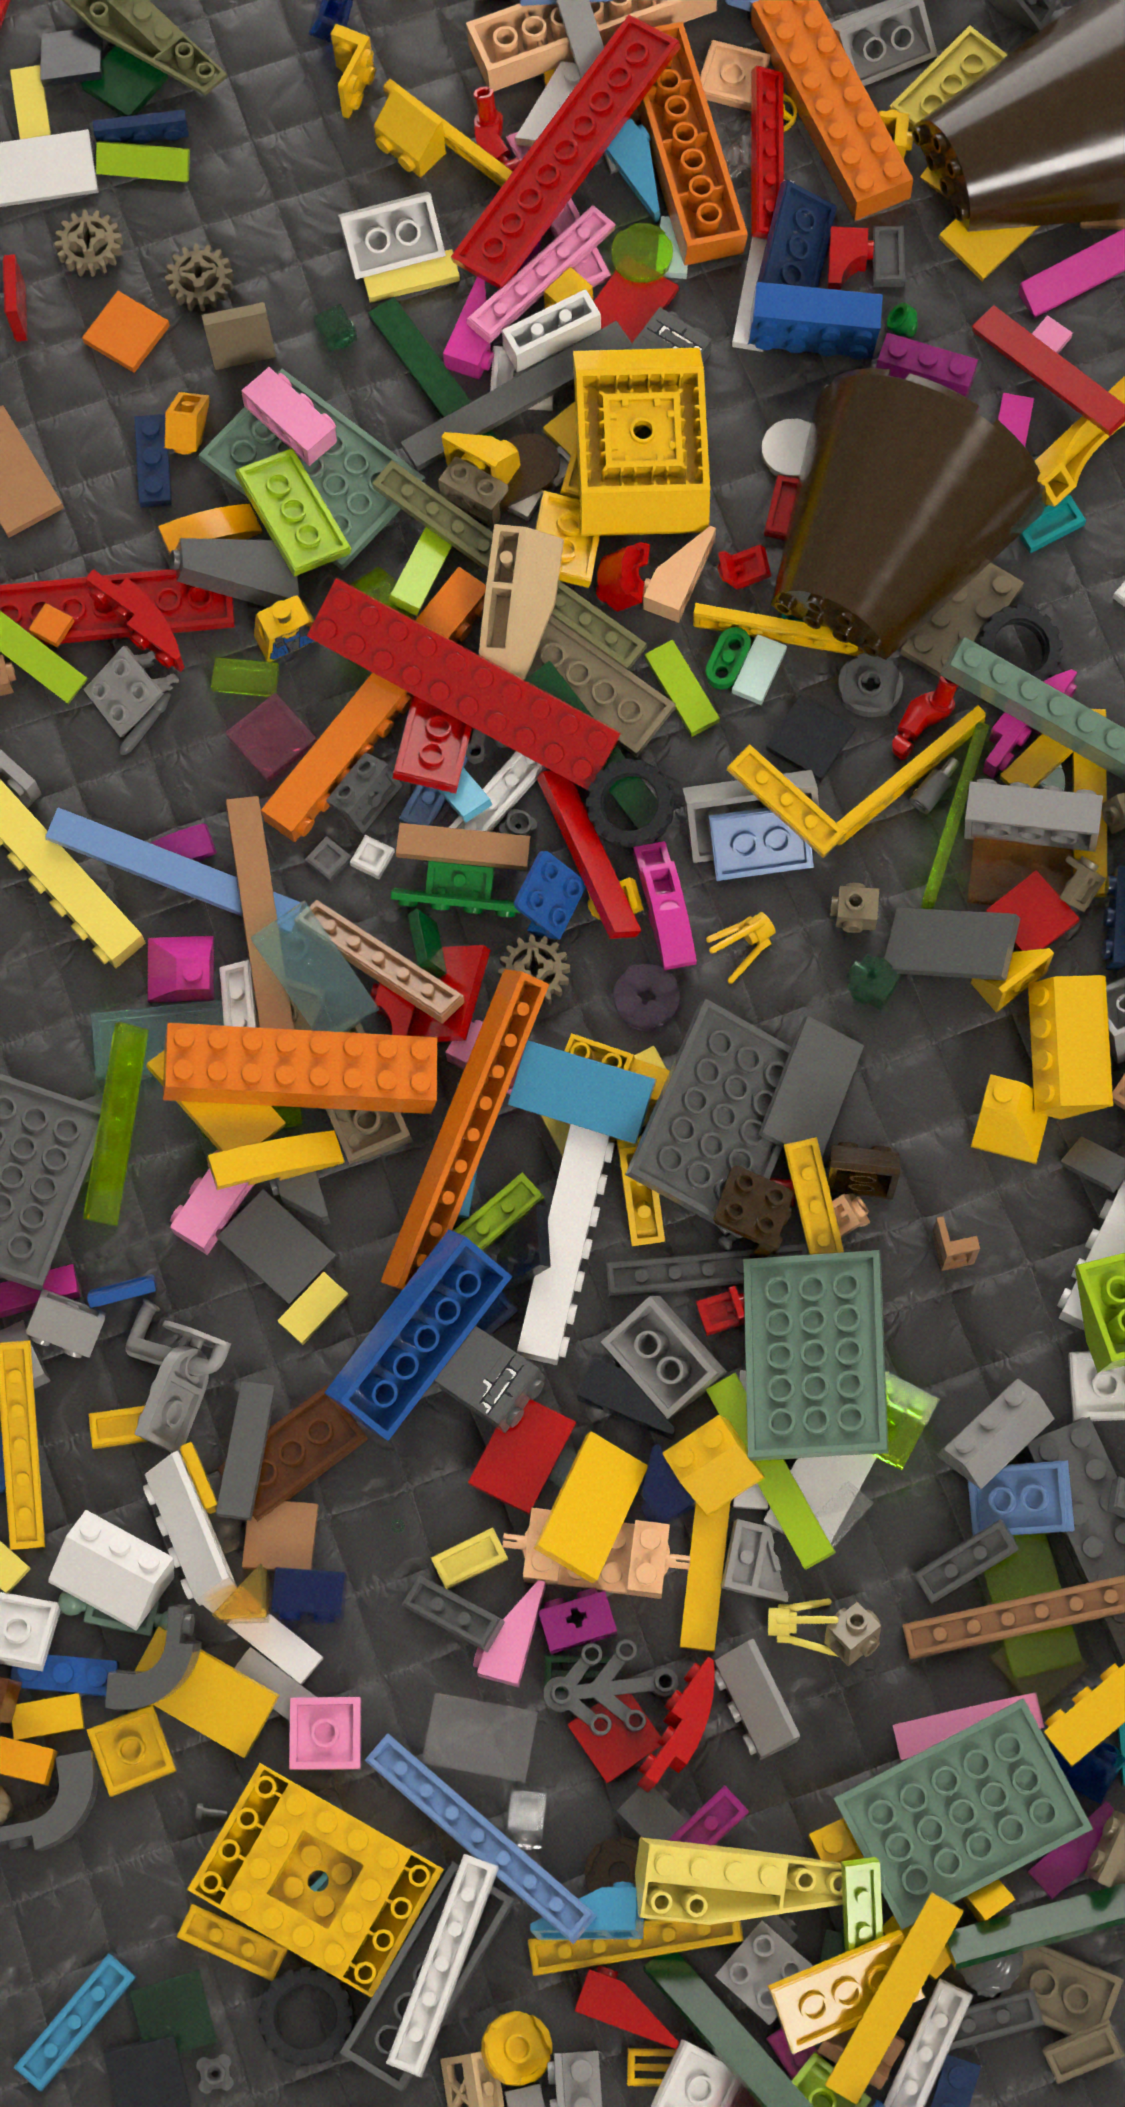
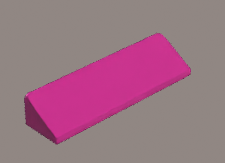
[1018,228,1125,318]
[0,1264,81,1318]

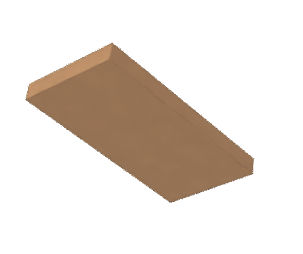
[0,405,64,538]

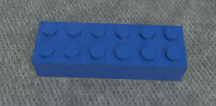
[324,1229,512,1441]

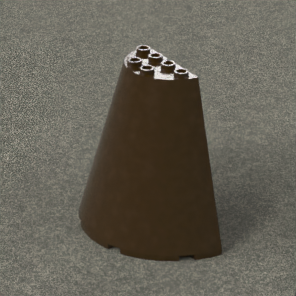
[912,0,1125,232]
[771,368,1047,660]

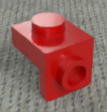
[718,544,772,590]
[696,1286,745,1336]

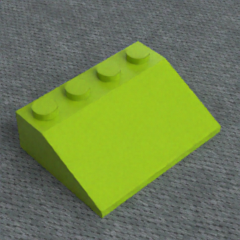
[1075,1253,1125,1373]

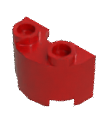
[596,542,650,612]

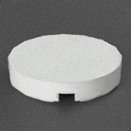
[762,419,811,479]

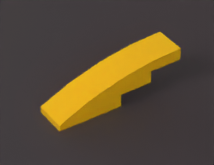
[207,1130,345,1190]

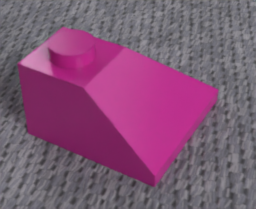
[148,936,214,1003]

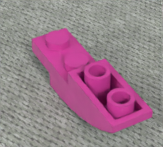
[983,669,1078,779]
[633,841,697,970]

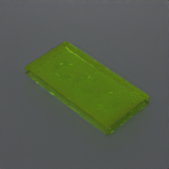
[983,1533,1082,1679]

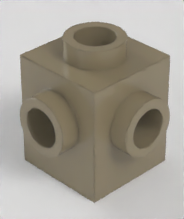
[830,883,879,933]
[824,1602,881,1667]

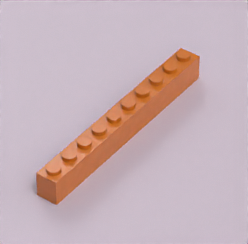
[261,567,486,843]
[380,969,549,1291]

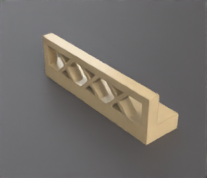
[440,2052,504,2107]

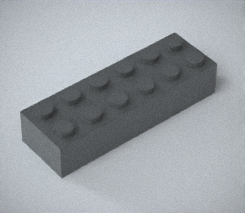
[340,1862,515,2092]

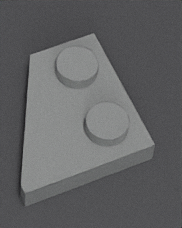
[721,1519,789,1604]

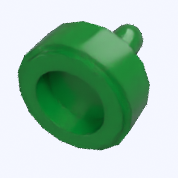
[887,302,918,338]

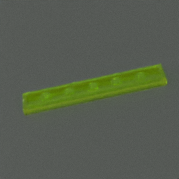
[921,722,990,909]
[83,1022,149,1226]

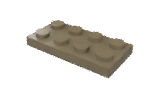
[900,562,1024,678]

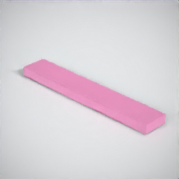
[506,131,611,288]
[466,205,616,344]

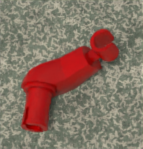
[474,87,521,172]
[892,676,959,760]

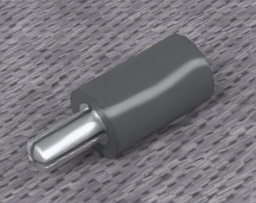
[909,757,959,814]

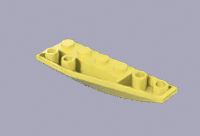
[635,1837,843,1925]

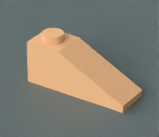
[643,526,716,623]

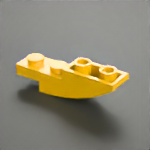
[565,1033,670,1106]

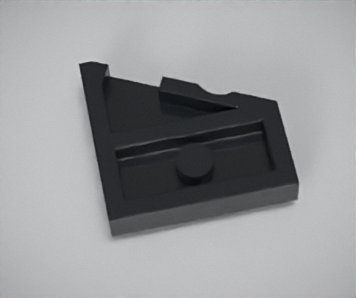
[497,1204,551,1290]

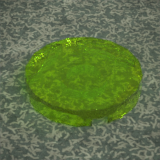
[612,223,673,283]

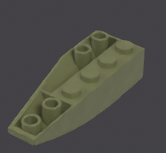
[62,0,228,96]

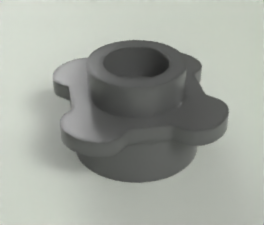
[499,809,537,836]
[196,2054,234,2094]

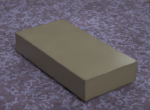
[1043,2020,1124,2084]

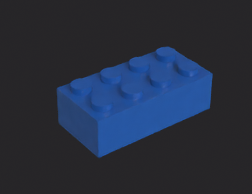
[748,282,883,360]

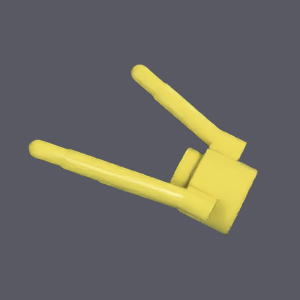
[768,1598,839,1657]

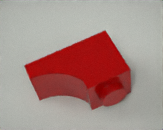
[827,227,874,290]
[370,983,417,1036]

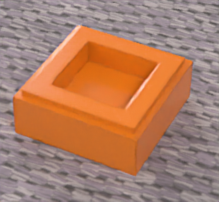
[29,603,74,648]

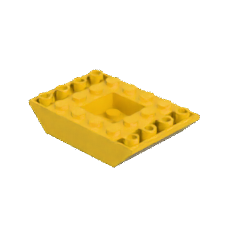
[573,348,710,536]
[187,1763,444,1998]

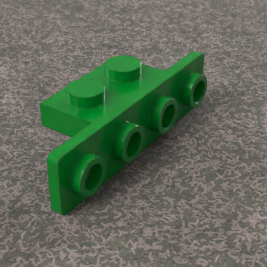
[390,861,521,917]

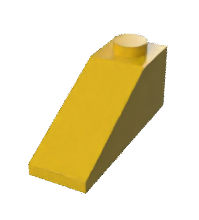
[617,1136,665,1246]

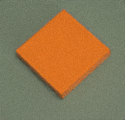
[82,291,170,373]

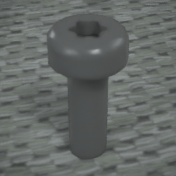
[718,1234,739,1251]
[195,1803,227,1820]

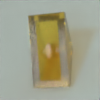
[212,1564,270,1624]

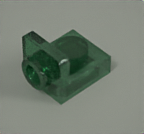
[313,304,358,352]

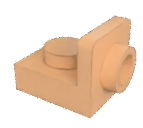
[832,1194,870,1238]

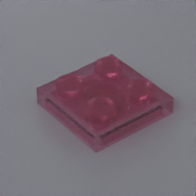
[226,693,317,782]

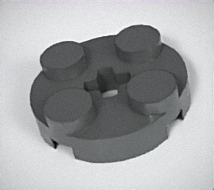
[838,653,903,717]

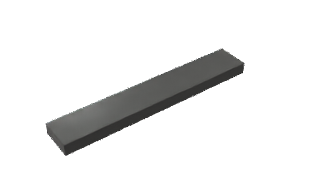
[606,1244,809,1298]

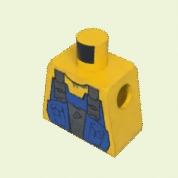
[254,595,315,663]

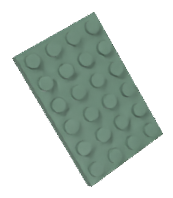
[199,369,426,571]
[743,1250,888,1461]
[834,1698,1093,1930]

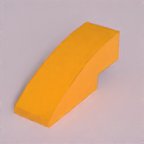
[158,504,263,555]
[0,1736,58,1786]

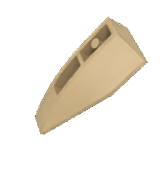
[479,524,564,680]

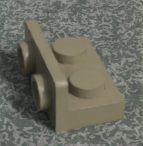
[438,457,508,528]

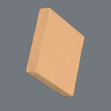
[700,40,771,111]

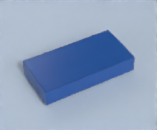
[87,1274,157,1308]

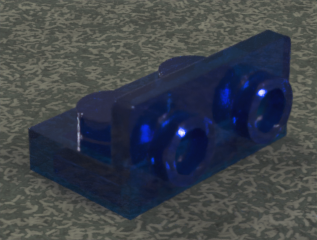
[1049,1742,1125,1804]

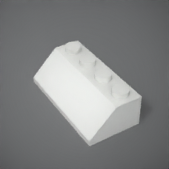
[143,1451,237,1606]

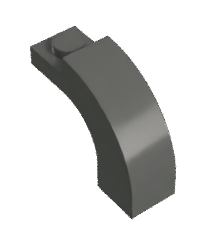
[105,1604,202,1710]
[0,1750,99,1851]

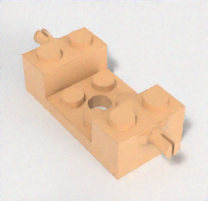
[502,1508,691,1599]

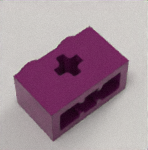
[538,1588,617,1655]

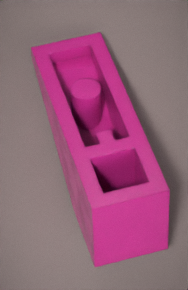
[443,277,494,380]

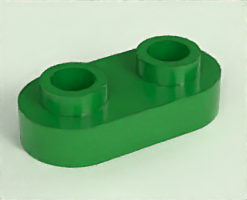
[706,627,751,690]

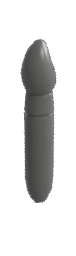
[120,693,171,755]

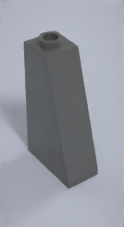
[170,538,299,607]

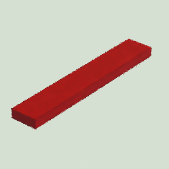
[751,65,784,240]
[972,305,1125,436]
[537,771,642,939]

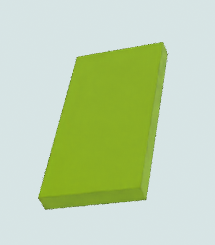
[235,448,352,577]

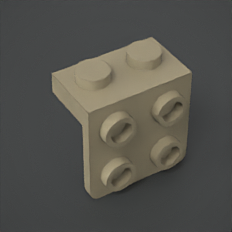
[1084,1810,1125,1888]

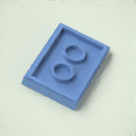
[708,807,814,881]
[968,1460,1075,1536]

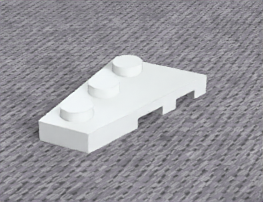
[515,61,581,146]

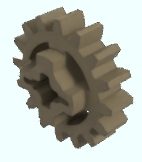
[54,210,123,277]
[165,244,234,311]
[498,935,570,1004]

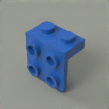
[514,851,586,940]

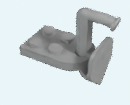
[125,1298,231,1454]

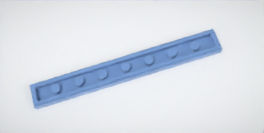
[45,808,303,935]
[365,1733,597,1944]

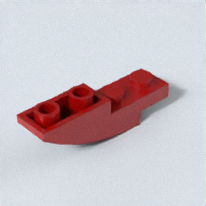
[85,569,185,672]
[637,1657,715,1793]

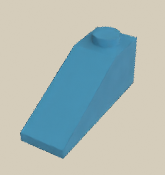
[605,119,661,223]
[530,1882,644,1940]

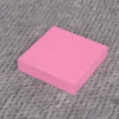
[289,1697,361,1770]

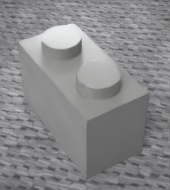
[25,1288,106,1358]

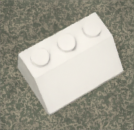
[338,192,446,279]
[48,1510,174,1631]

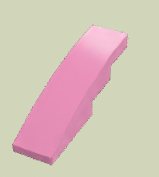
[893,1693,1045,1760]

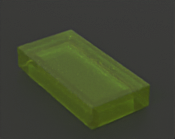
[211,657,280,697]

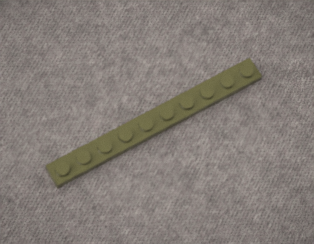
[372,460,647,670]

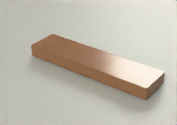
[396,823,530,871]

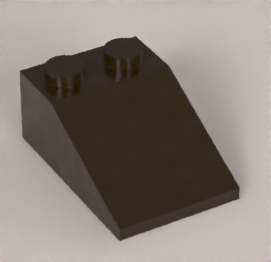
[827,1142,900,1200]

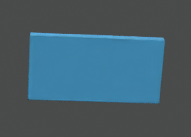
[508,1040,657,1144]

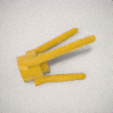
[706,912,776,984]

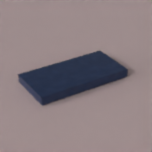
[754,180,837,292]

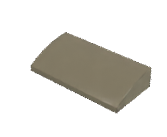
[326,1018,413,1164]

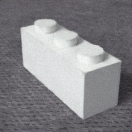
[502,289,601,372]

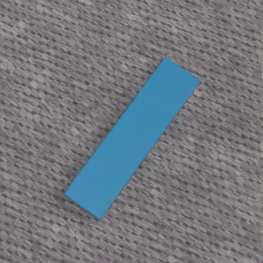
[13,1954,137,2091]

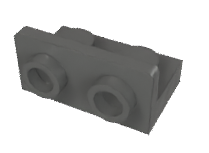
[327,753,402,834]

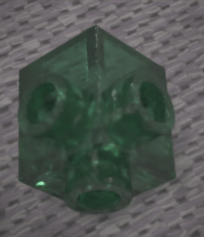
[846,954,901,1011]

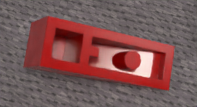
[575,1965,679,2049]

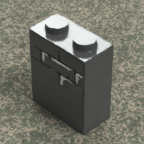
[628,307,712,364]
[434,1325,545,1433]

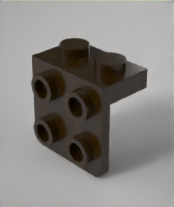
[713,1165,794,1259]

